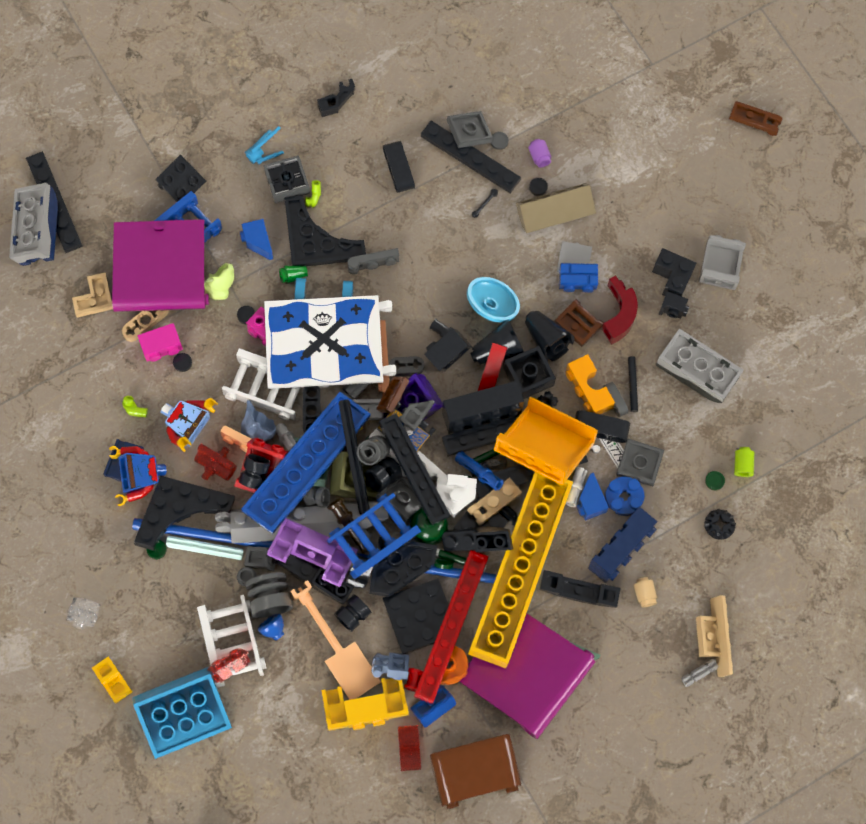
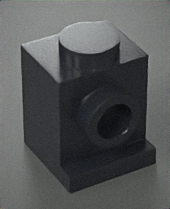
[659,291,690,319]

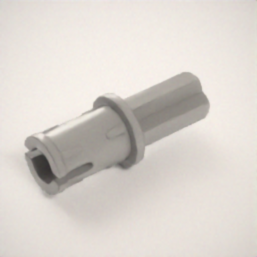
[275,423,296,451]

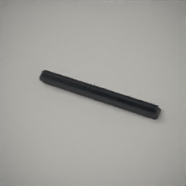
[338,399,370,515]

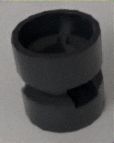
[239,454,271,489]
[365,457,402,492]
[334,594,372,632]

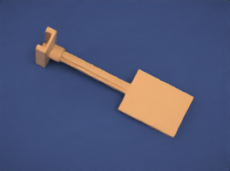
[290,580,381,700]

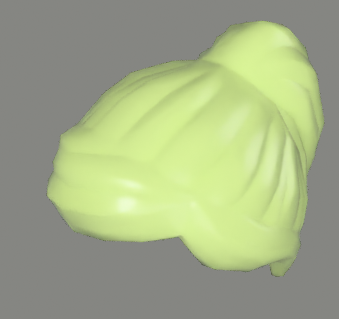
[204,263,234,300]

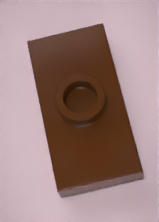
[377,377,409,413]

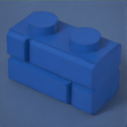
[559,263,598,293]

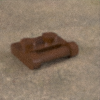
[555,299,604,347]

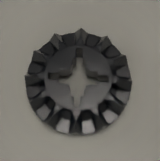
[704,509,736,540]

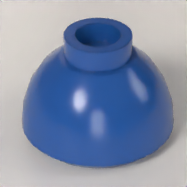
[258,614,284,640]

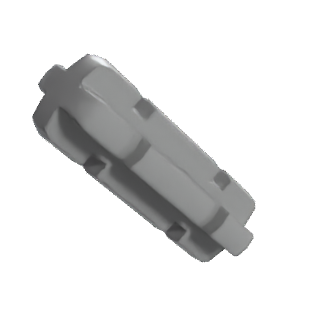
[681,659,719,687]

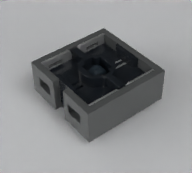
[264,155,310,203]

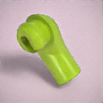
[122,396,148,418]

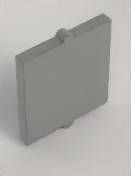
[557,241,592,272]

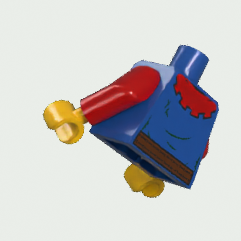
[109,446,167,506]

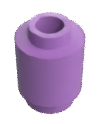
[528,139,551,168]

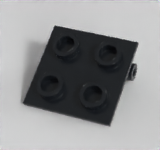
[155,154,206,202]

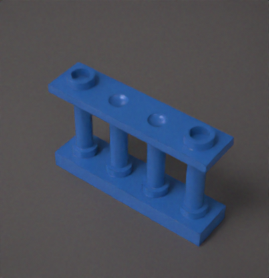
[154,191,222,243]
[327,493,421,580]

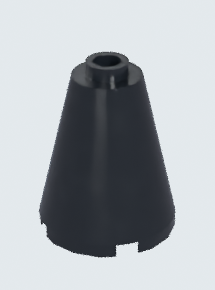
[525,311,575,362]
[470,320,524,365]

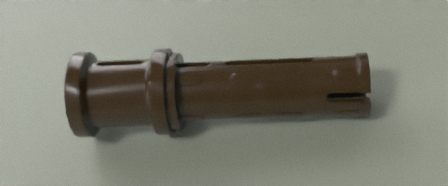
[327,497,368,554]

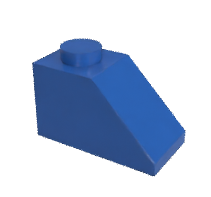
[239,219,273,260]
[577,473,609,521]

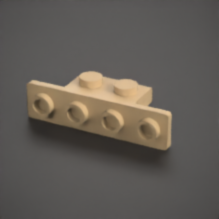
[696,595,733,677]

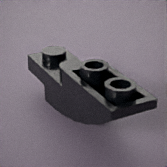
[442,527,513,552]
[275,554,354,604]

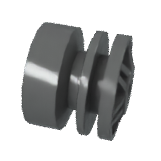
[245,572,293,618]

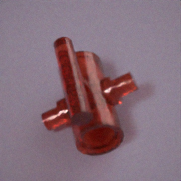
[194,443,237,481]

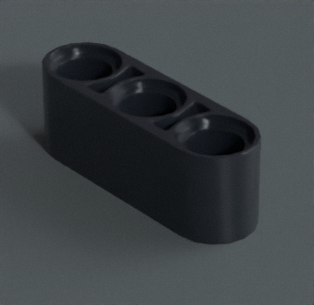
[383,141,415,193]
[303,386,321,433]
[575,410,630,443]

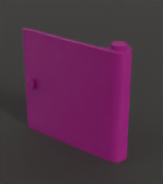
[112,220,209,312]
[459,613,595,739]

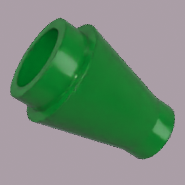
[279,266,308,284]

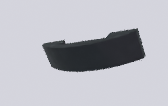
[540,570,621,608]

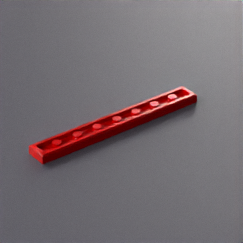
[414,550,489,704]

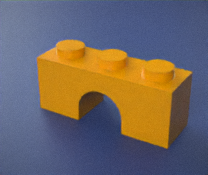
[565,354,615,414]

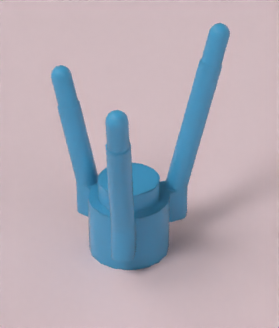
[245,126,284,165]

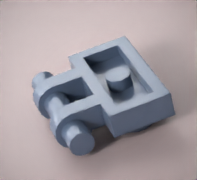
[371,653,409,680]

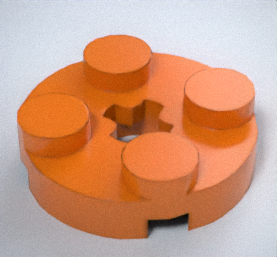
[441,646,468,685]

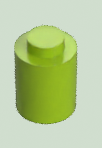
[734,447,755,477]

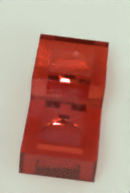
[398,725,421,771]

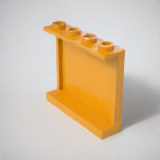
[494,396,598,485]

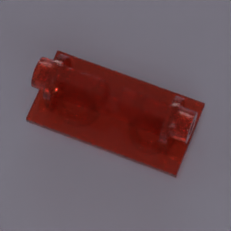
[207,648,251,683]

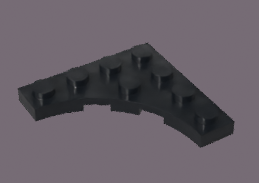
[284,196,366,267]
[134,476,235,550]

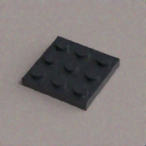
[383,578,448,654]

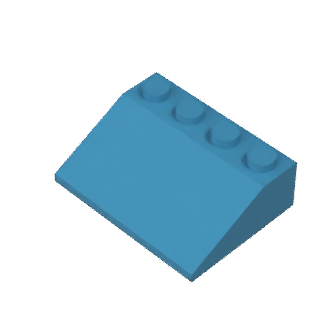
[132,667,232,759]

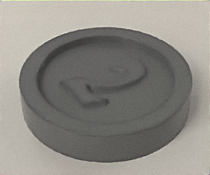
[491,132,509,150]

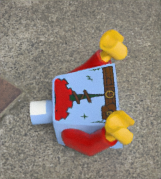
[161,398,218,452]

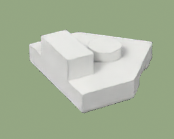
[436,474,477,517]

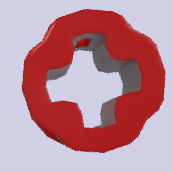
[403,668,423,692]

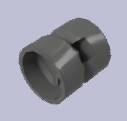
[357,435,390,465]

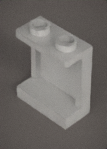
[699,235,746,290]

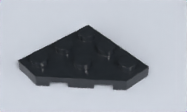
[369,537,437,597]

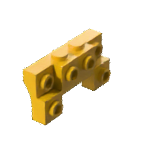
[321,678,409,731]

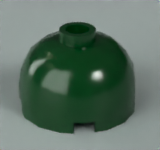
[410,508,448,545]

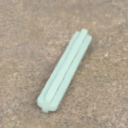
[166,536,244,560]

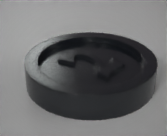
[529,178,548,196]
[237,306,255,324]
[173,353,192,372]

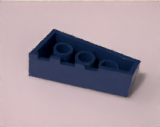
[588,506,658,583]

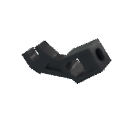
[317,78,355,117]

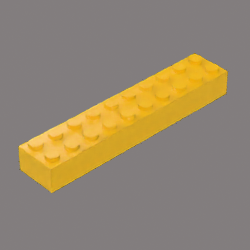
[468,472,573,669]

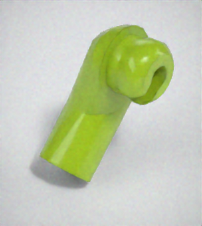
[305,180,321,208]

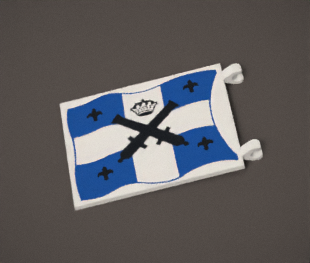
[264,295,396,389]

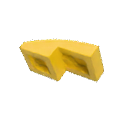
[92,656,132,704]

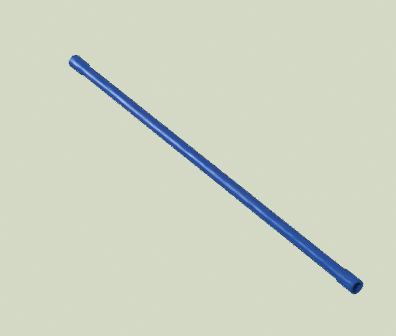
[132,518,497,584]

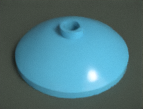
[467,277,520,323]

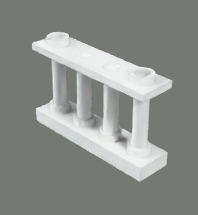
[222,348,300,420]
[197,595,267,688]

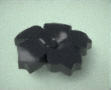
[537,391,559,408]

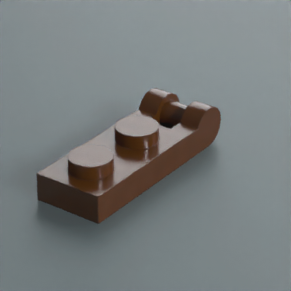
[729,101,782,136]

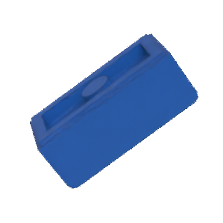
[410,685,456,728]

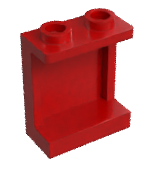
[234,438,288,493]

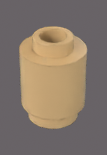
[634,577,658,608]

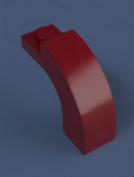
[602,275,638,345]

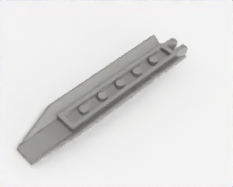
[215,501,388,544]

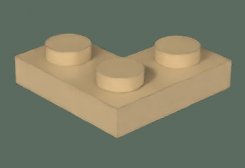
[72,272,113,317]

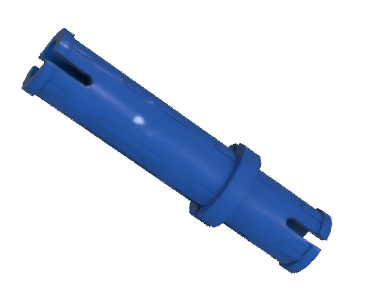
[455,451,504,491]

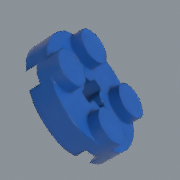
[605,477,644,516]

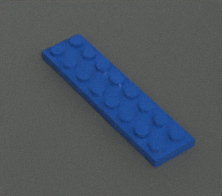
[241,392,370,534]

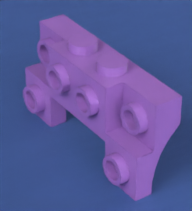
[267,518,358,587]

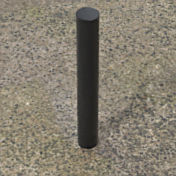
[628,356,638,412]

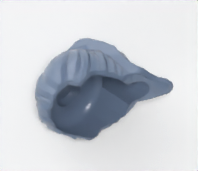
[241,400,276,441]

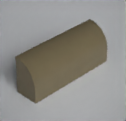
[516,183,596,233]

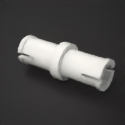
[566,467,587,507]

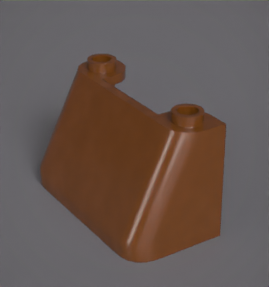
[430,734,521,809]

